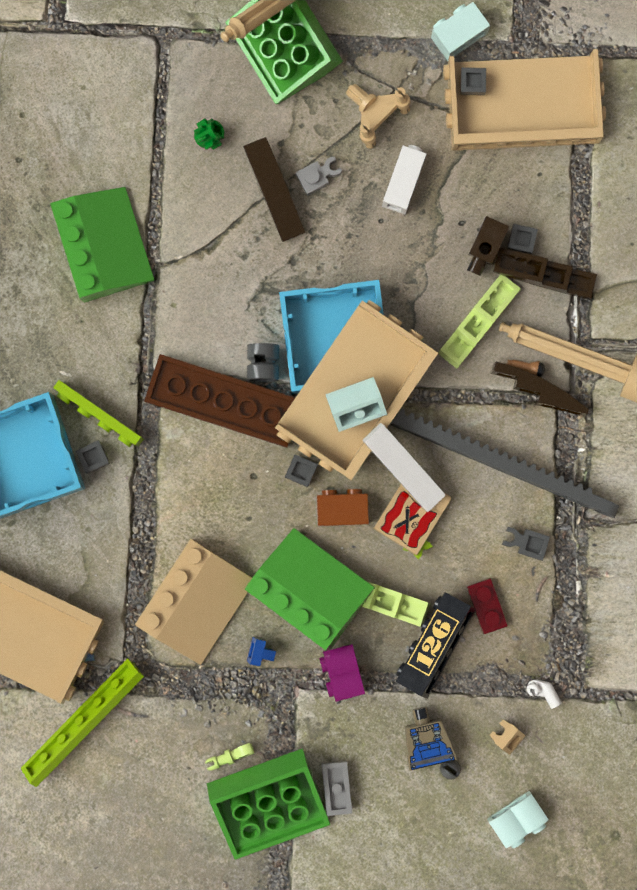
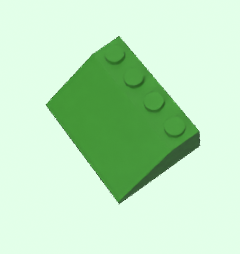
[225,0,343,104]
[50,187,155,303]
[245,528,375,651]
[207,748,330,860]

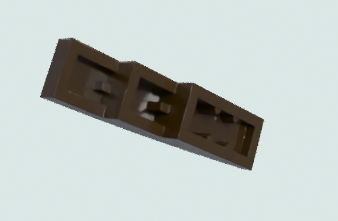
[243,137,305,242]
[493,248,597,300]
[491,361,589,416]

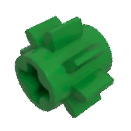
[194,118,225,150]

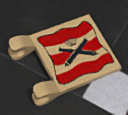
[373,484,451,555]

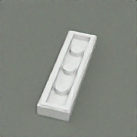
[362,423,446,512]

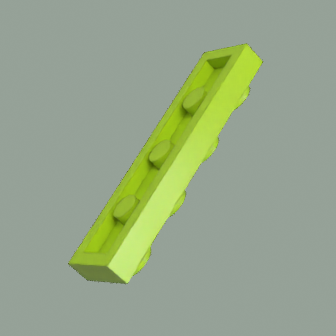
[53,380,144,447]

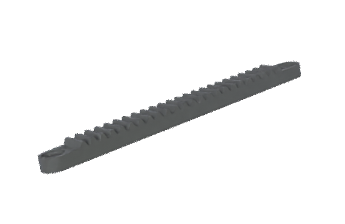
[390,409,619,518]

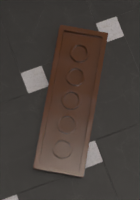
[144,354,295,448]

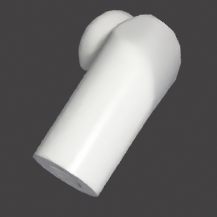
[527,679,562,709]

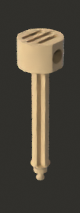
[220,0,296,42]
[499,322,637,402]

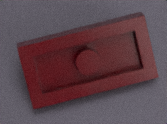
[466,578,508,634]

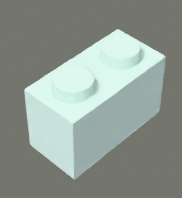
[431,2,490,61]
[325,377,387,432]

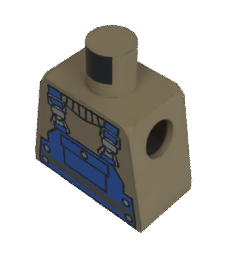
[405,706,457,771]

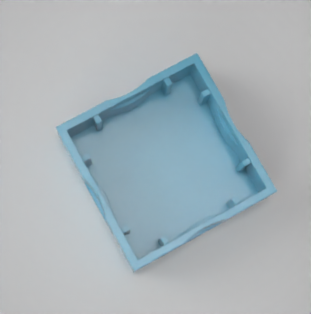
[279,280,384,395]
[0,392,86,519]

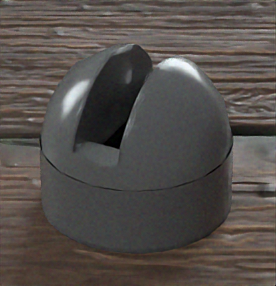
[440,760,461,780]

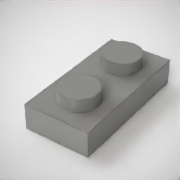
[322,761,352,816]

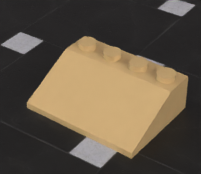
[135,539,252,665]

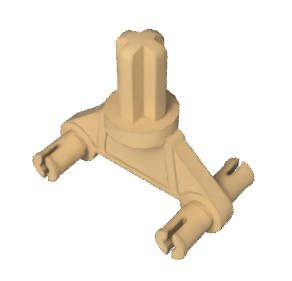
[346,84,411,149]

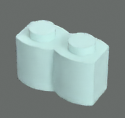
[487,791,549,848]

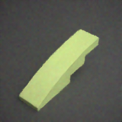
[438,275,521,369]
[362,581,431,627]

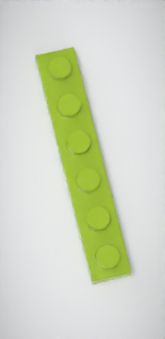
[21,658,144,787]

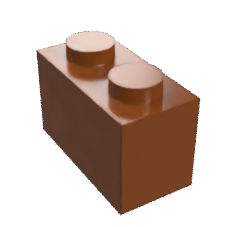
[317,489,369,526]

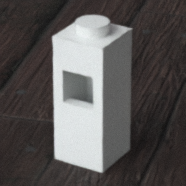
[382,145,426,214]

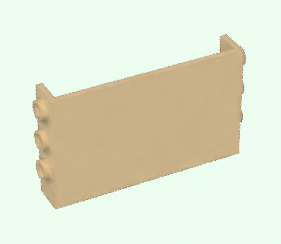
[443,49,606,151]
[275,300,438,480]
[0,571,105,704]

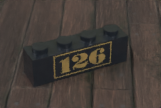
[396,592,476,699]

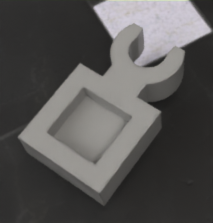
[296,157,342,196]

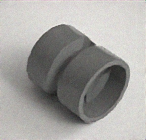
[247,343,279,382]

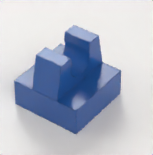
[247,637,276,666]

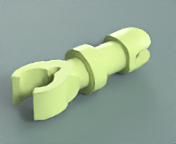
[205,743,255,771]

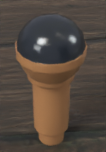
[507,359,545,377]

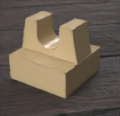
[490,720,525,755]

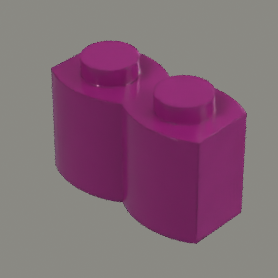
[319,644,365,702]

